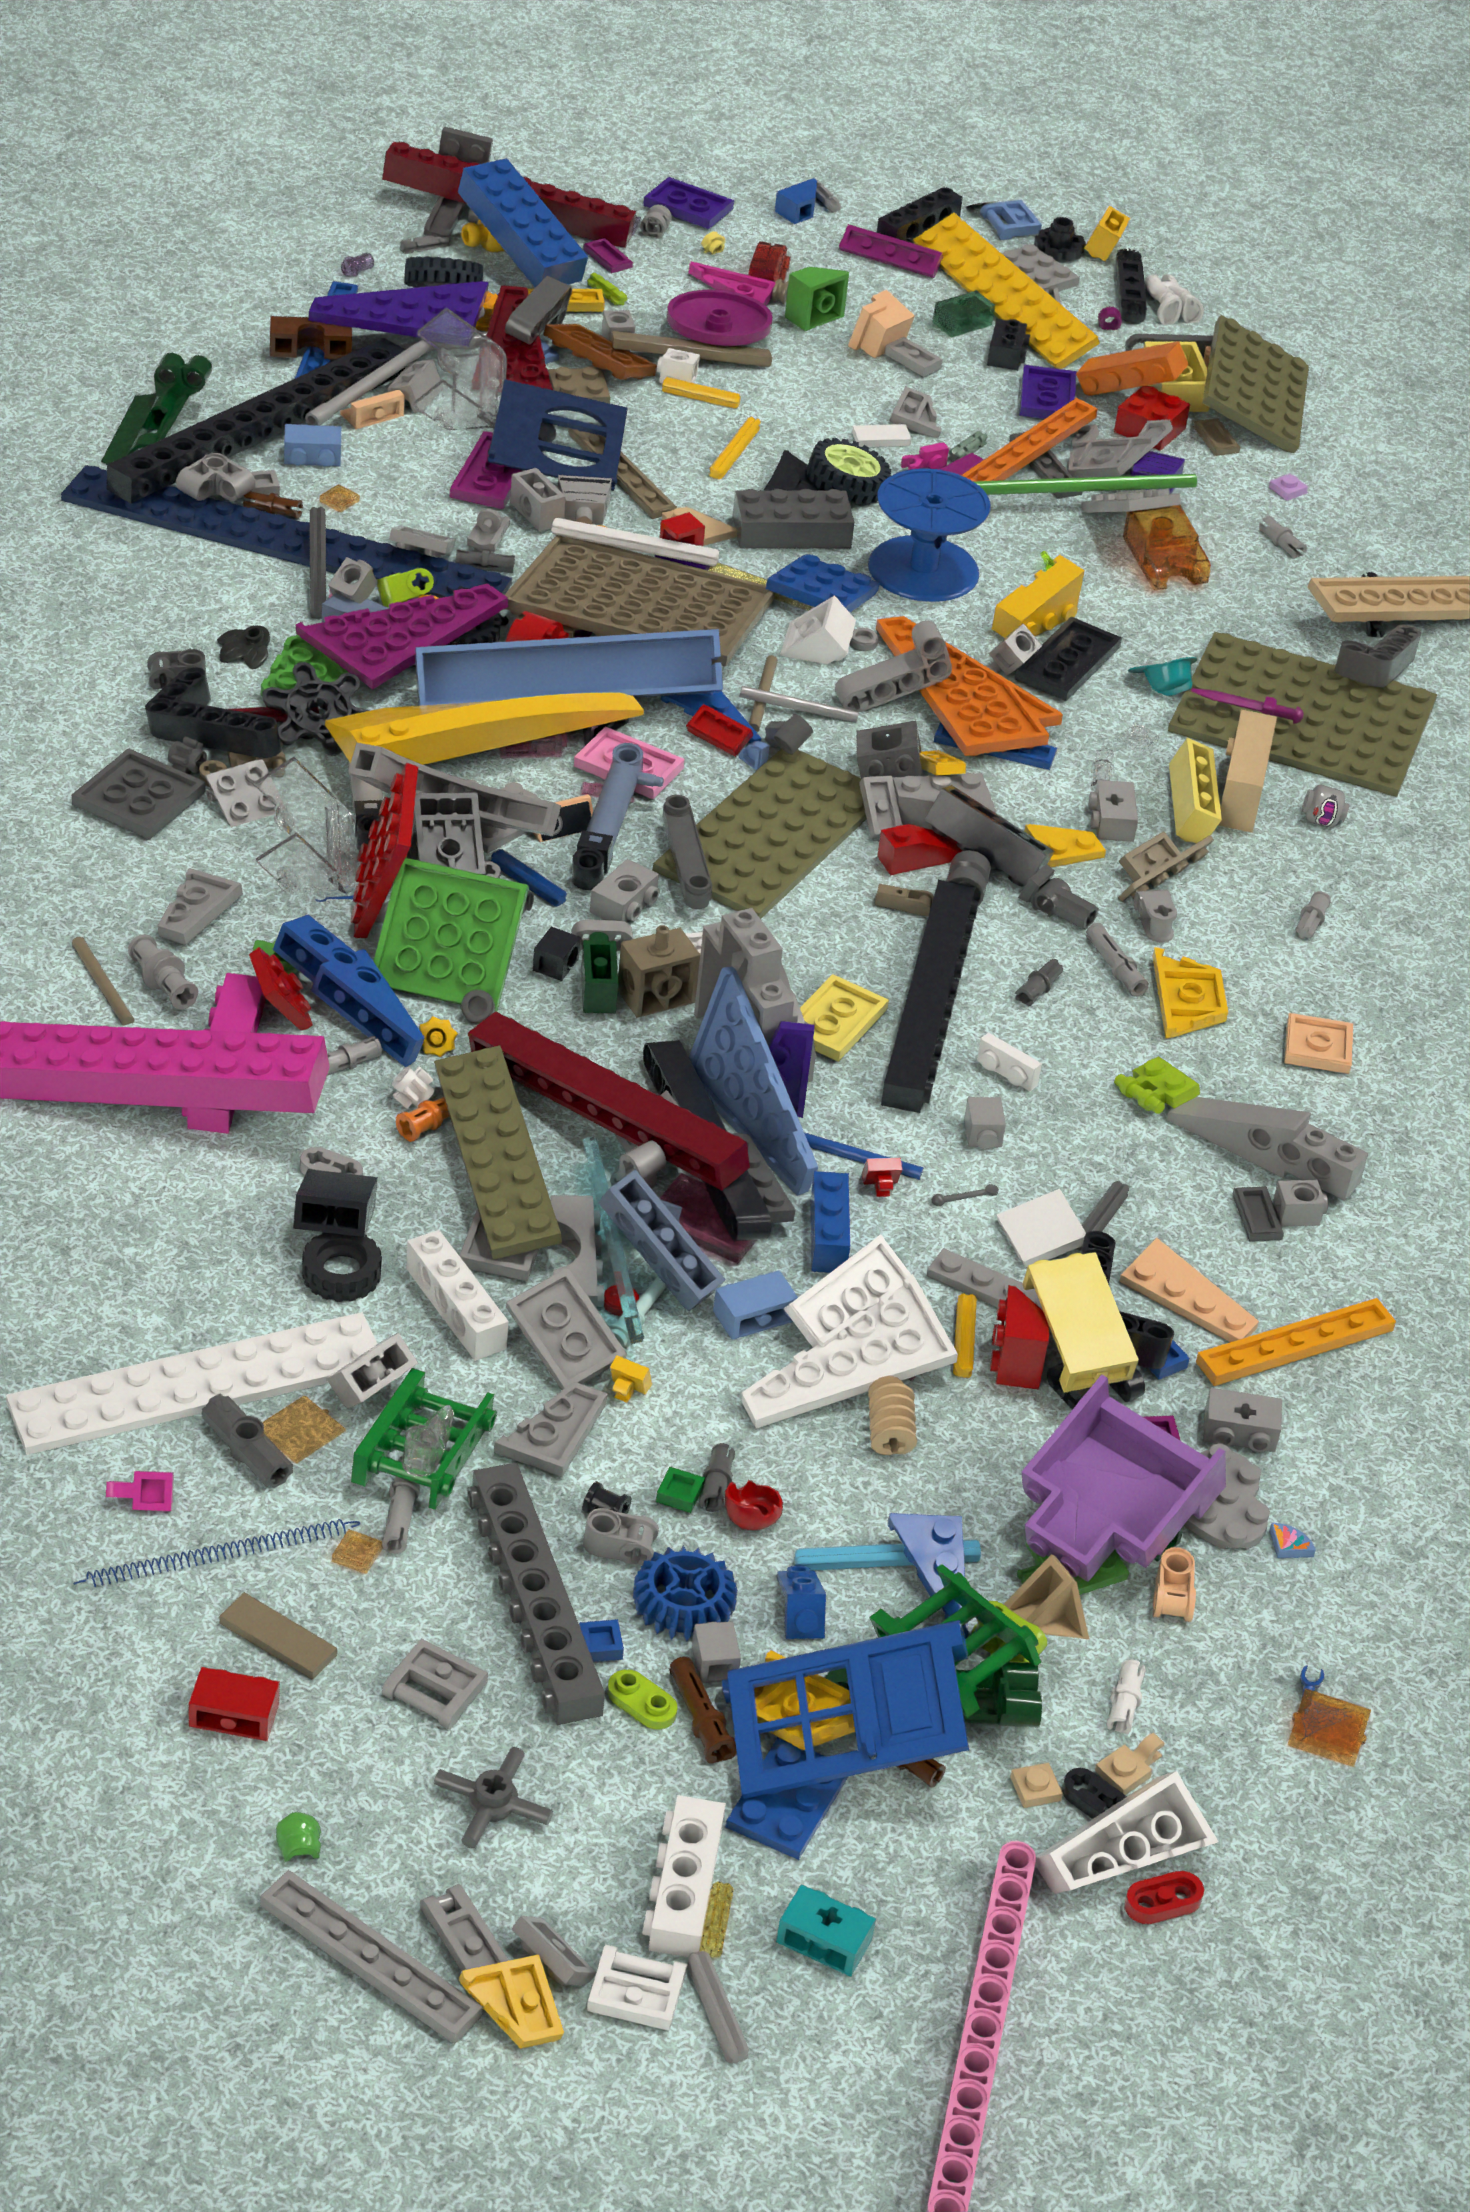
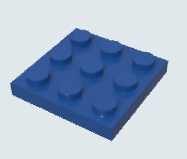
[765,554,880,613]

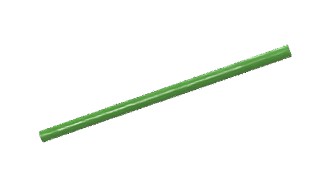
[973,474,1197,495]

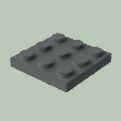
[72,748,206,840]

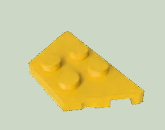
[1152,947,1228,1038]
[754,1650,855,1750]

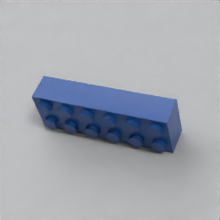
[458,158,588,288]

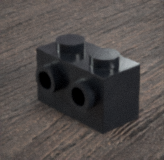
[987,319,1030,371]

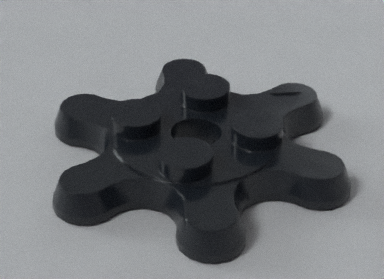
[262,662,370,756]

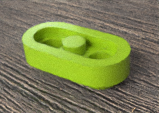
[607,1669,678,1730]

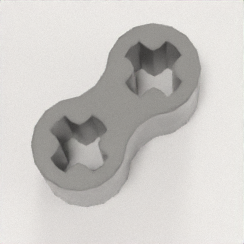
[610,1141,666,1188]

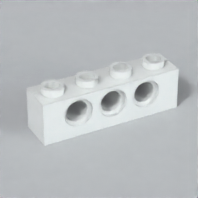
[406,1230,509,1361]
[643,1795,726,1957]

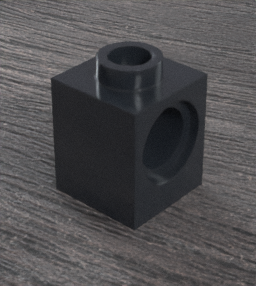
[532,926,581,981]

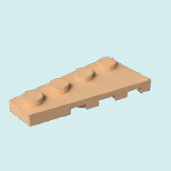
[1119,1238,1259,1342]

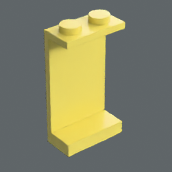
[1022,1252,1139,1393]

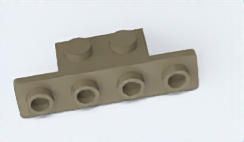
[1118,831,1214,901]

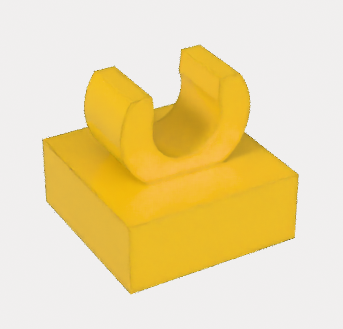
[610,1355,652,1403]

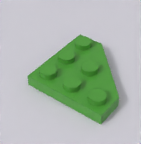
[261,635,349,696]

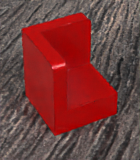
[659,512,705,547]

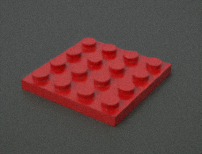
[350,762,418,938]

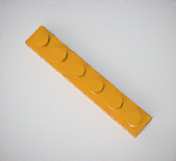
[1196,1298,1396,1386]

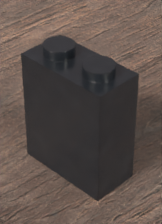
[293,1169,378,1237]

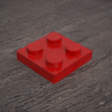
[249,947,313,1030]

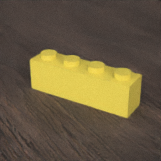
[1169,738,1222,844]

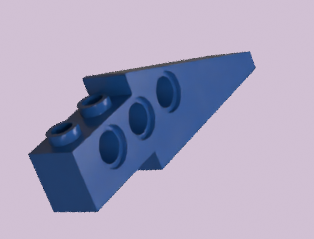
[273,914,425,1068]

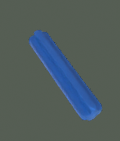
[491,849,567,907]

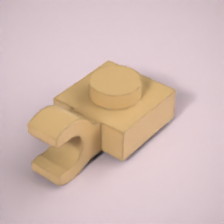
[1095,1733,1165,1795]

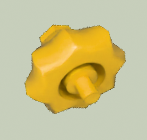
[419,1016,458,1057]

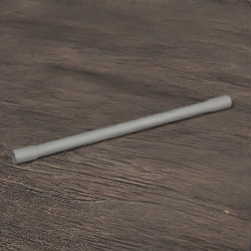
[305,307,485,426]

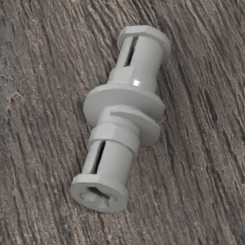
[128,934,199,1010]

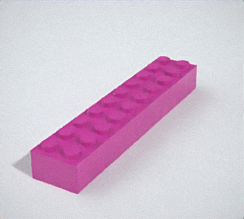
[0,1021,330,1113]

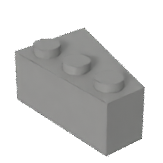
[892,773,996,829]

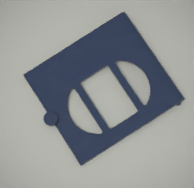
[487,379,628,491]

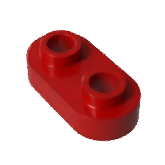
[1124,1871,1204,1924]

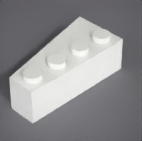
[1035,1771,1218,1894]

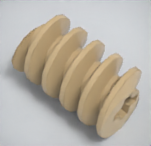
[868,1375,917,1455]

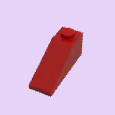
[877,824,963,875]

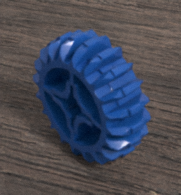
[633,1545,738,1641]

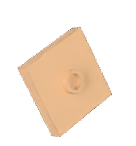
[1284,1013,1353,1074]

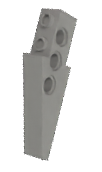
[1166,1097,1368,1201]

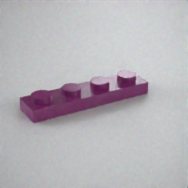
[839,224,943,278]

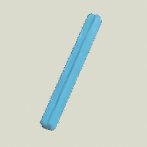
[795,1540,981,1570]

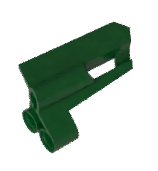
[101,353,212,465]
[824,1661,1042,1728]

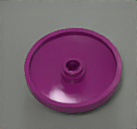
[667,290,773,346]

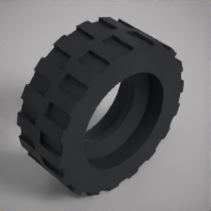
[302,1232,382,1302]

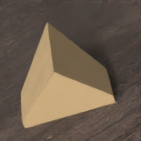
[1004,1554,1090,1640]

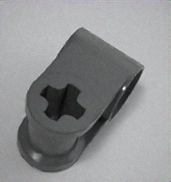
[147,649,206,689]

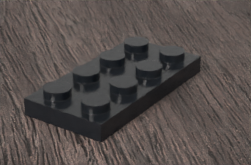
[1015,616,1122,701]

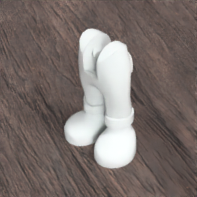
[1145,274,1204,325]

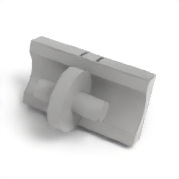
[467,508,510,553]

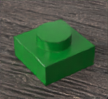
[656,1466,705,1513]

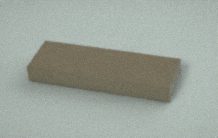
[219,1592,337,1680]

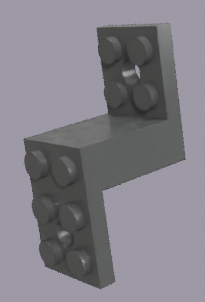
[407,793,486,875]

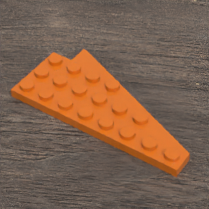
[876,616,1063,756]

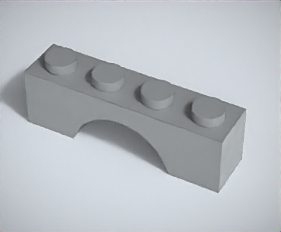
[550,1195,604,1309]

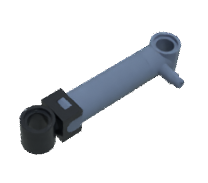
[572,743,664,890]

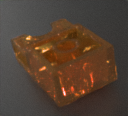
[1123,505,1211,590]

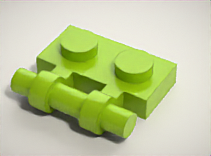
[1114,1056,1200,1114]

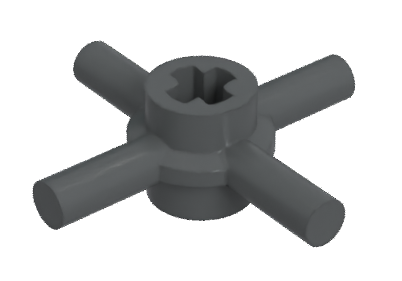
[434,1747,553,1848]

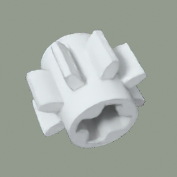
[392,1066,434,1109]

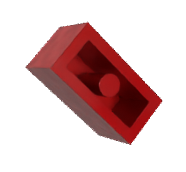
[188,1667,280,1741]

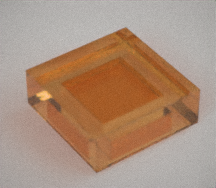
[319,484,360,512]
[332,1529,383,1574]

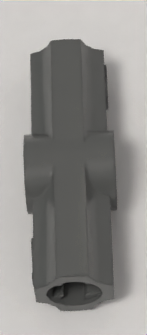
[202,1393,293,1488]

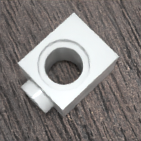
[657,348,700,383]

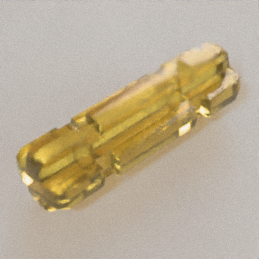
[700,1881,734,1957]

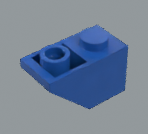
[775,178,817,224]

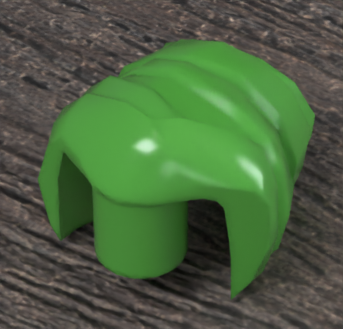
[276,1812,321,1862]

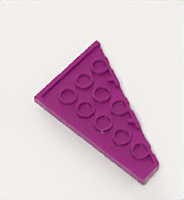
[295,584,508,689]

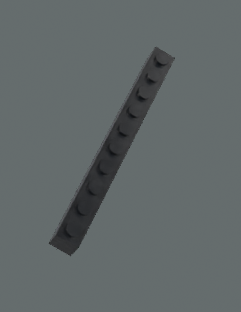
[881,880,979,1113]

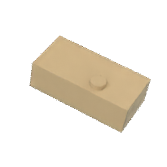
[1218,709,1277,833]

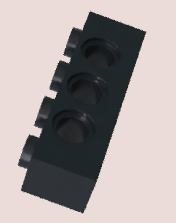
[877,187,963,244]

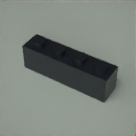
[925,785,1055,887]

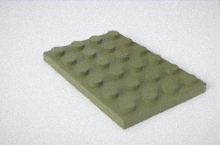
[1202,315,1309,453]

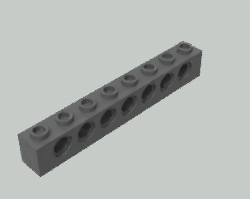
[467,1462,605,1725]

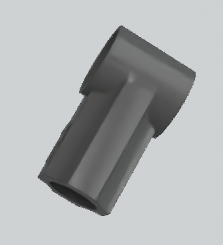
[765,714,814,755]
[1031,878,1099,929]

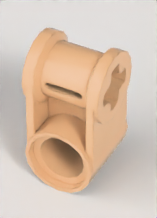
[1153,1547,1196,1622]

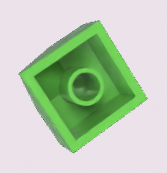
[785,266,849,331]

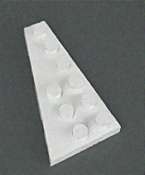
[742,1274,958,1429]

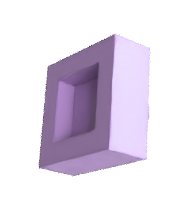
[1269,474,1308,501]

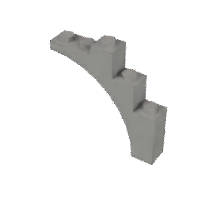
[348,743,561,836]

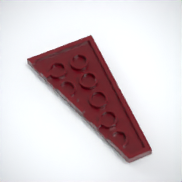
[472,285,553,393]

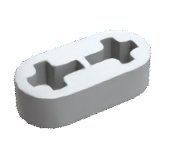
[571,920,633,951]
[300,1147,363,1175]

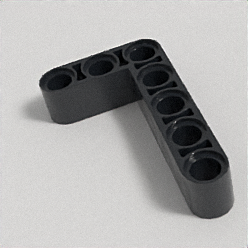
[145,667,282,758]
[1080,1231,1174,1369]

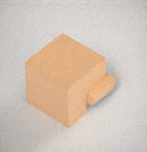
[848,290,915,358]

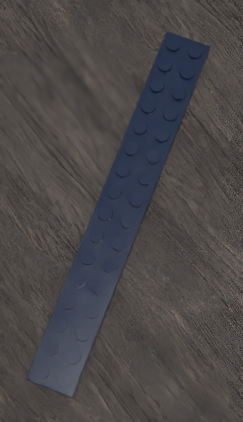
[61,465,512,598]

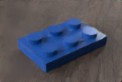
[726,1737,849,1860]

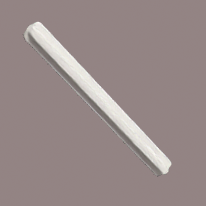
[551,518,719,566]

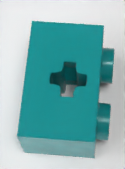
[776,1884,876,1977]

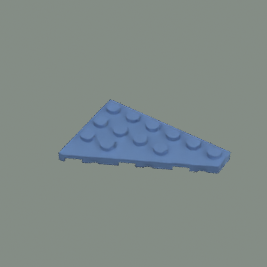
[689,966,818,1196]

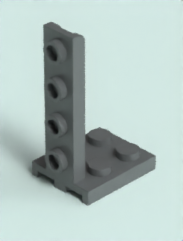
[423,126,493,238]

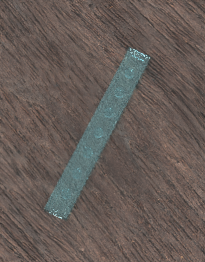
[583,1136,645,1345]

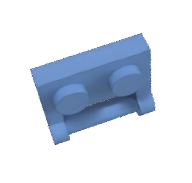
[980,200,1042,240]

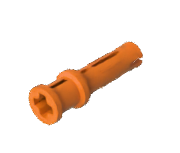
[395,1097,450,1142]

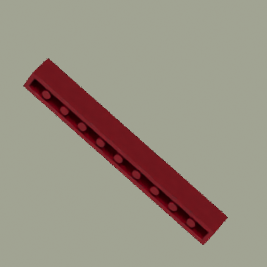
[382,141,637,248]
[468,1011,750,1191]

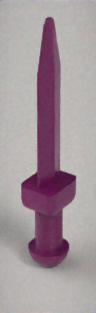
[1191,688,1304,724]

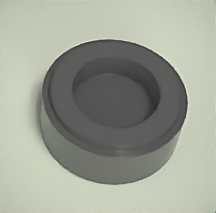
[461,990,496,1024]

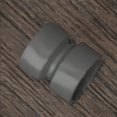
[946,850,991,905]

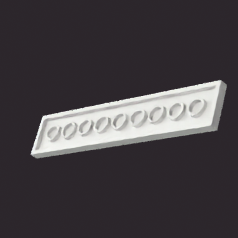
[6,1312,377,1455]

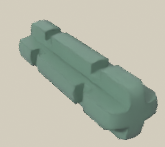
[948,430,988,462]

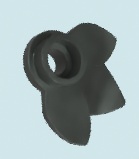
[217,625,270,669]

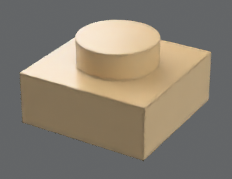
[1010,1762,1063,1808]

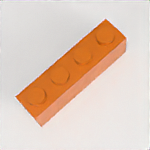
[1076,341,1188,396]

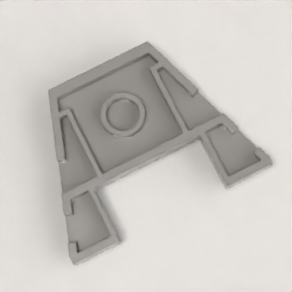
[1068,419,1173,478]

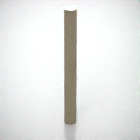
[749,655,778,732]
[72,937,134,1026]

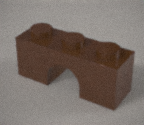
[270,316,352,359]

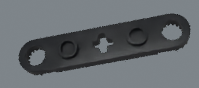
[1115,248,1147,323]

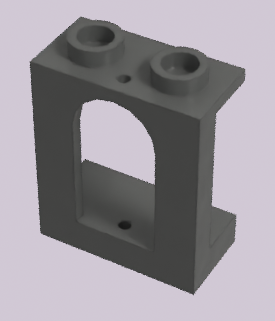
[856,720,923,779]

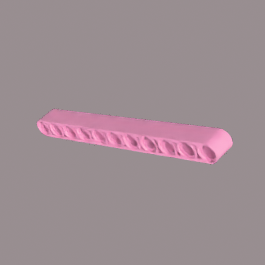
[926,1841,1036,2212]

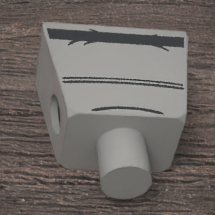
[557,475,612,525]

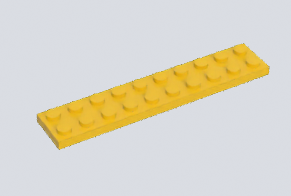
[913,213,1100,369]

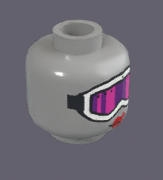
[1302,785,1349,828]

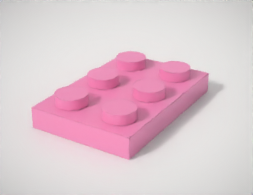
[574,727,685,799]

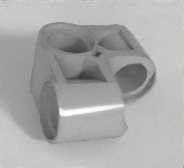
[176,453,256,501]

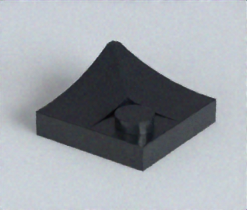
[764,450,824,491]

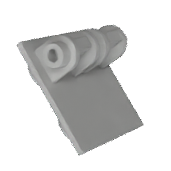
[205,758,287,827]

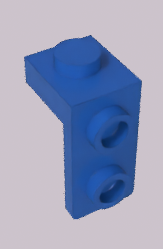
[777,1566,826,1639]

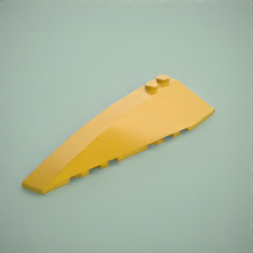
[325,693,644,765]

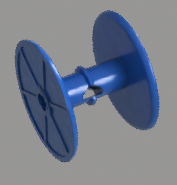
[868,468,991,602]

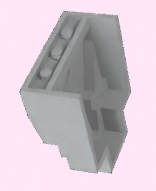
[694,908,816,1082]

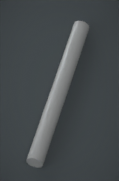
[739,686,859,723]

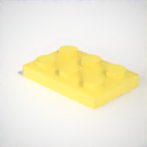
[800,974,889,1062]

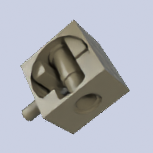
[618,925,700,1018]

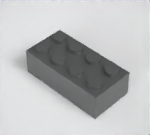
[732,489,855,549]

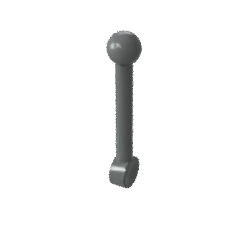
[931,1184,999,1206]

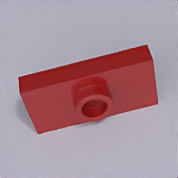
[686,704,753,757]

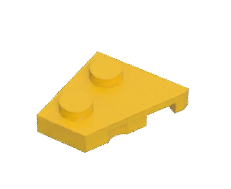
[1024,824,1106,867]
[459,1954,564,2049]

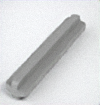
[687,1951,749,2064]

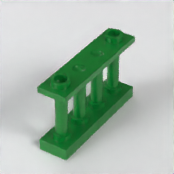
[351,1368,497,1510]
[869,1564,1042,1718]

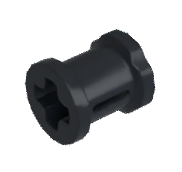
[582,1481,632,1514]

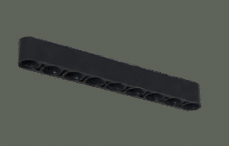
[643,1040,772,1242]

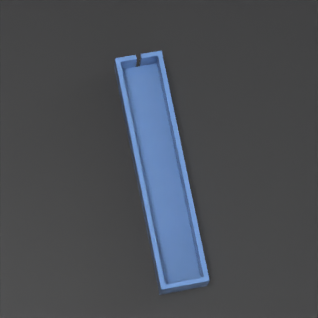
[415,629,723,706]

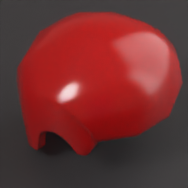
[725,1480,783,1531]

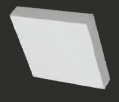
[997,1189,1086,1268]

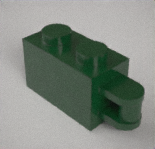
[581,932,618,1014]

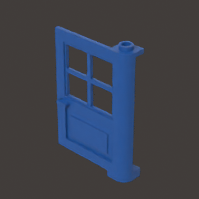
[722,1620,969,1799]

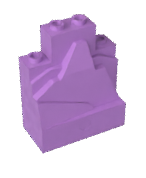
[1021,1374,1226,1582]

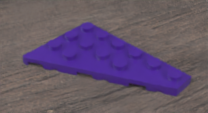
[308,281,489,345]

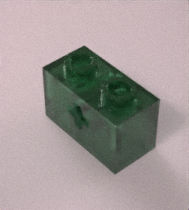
[932,290,995,338]

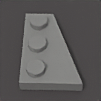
[494,1382,608,1477]

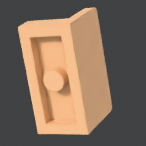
[340,389,404,429]

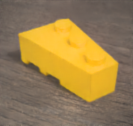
[992,555,1085,638]

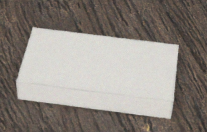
[852,424,911,447]

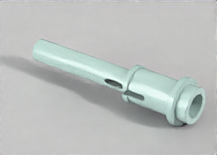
[609,1276,667,1348]

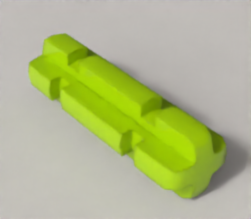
[587,272,628,306]

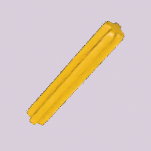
[709,417,761,479]

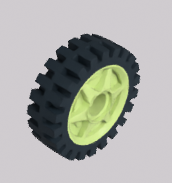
[807,438,891,505]

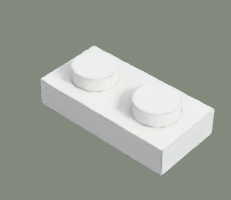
[977,1032,1042,1092]

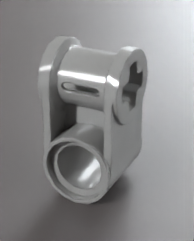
[1134,889,1177,943]
[583,1508,659,1565]

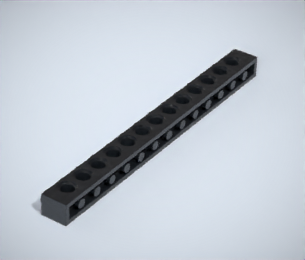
[106,338,407,503]

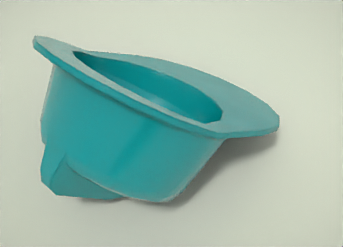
[1128,657,1197,696]

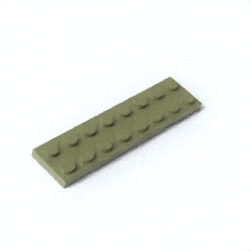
[434,1045,562,1260]

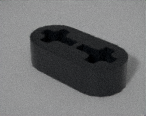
[1062,1768,1126,1819]

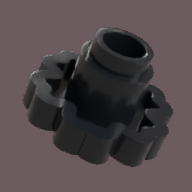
[1034,217,1086,262]

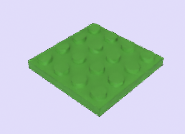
[373,858,529,1012]

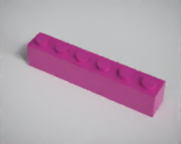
[182,973,266,1134]

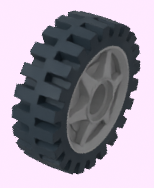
[404,256,483,288]

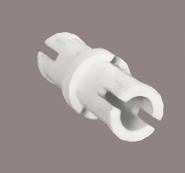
[1107,1660,1146,1734]

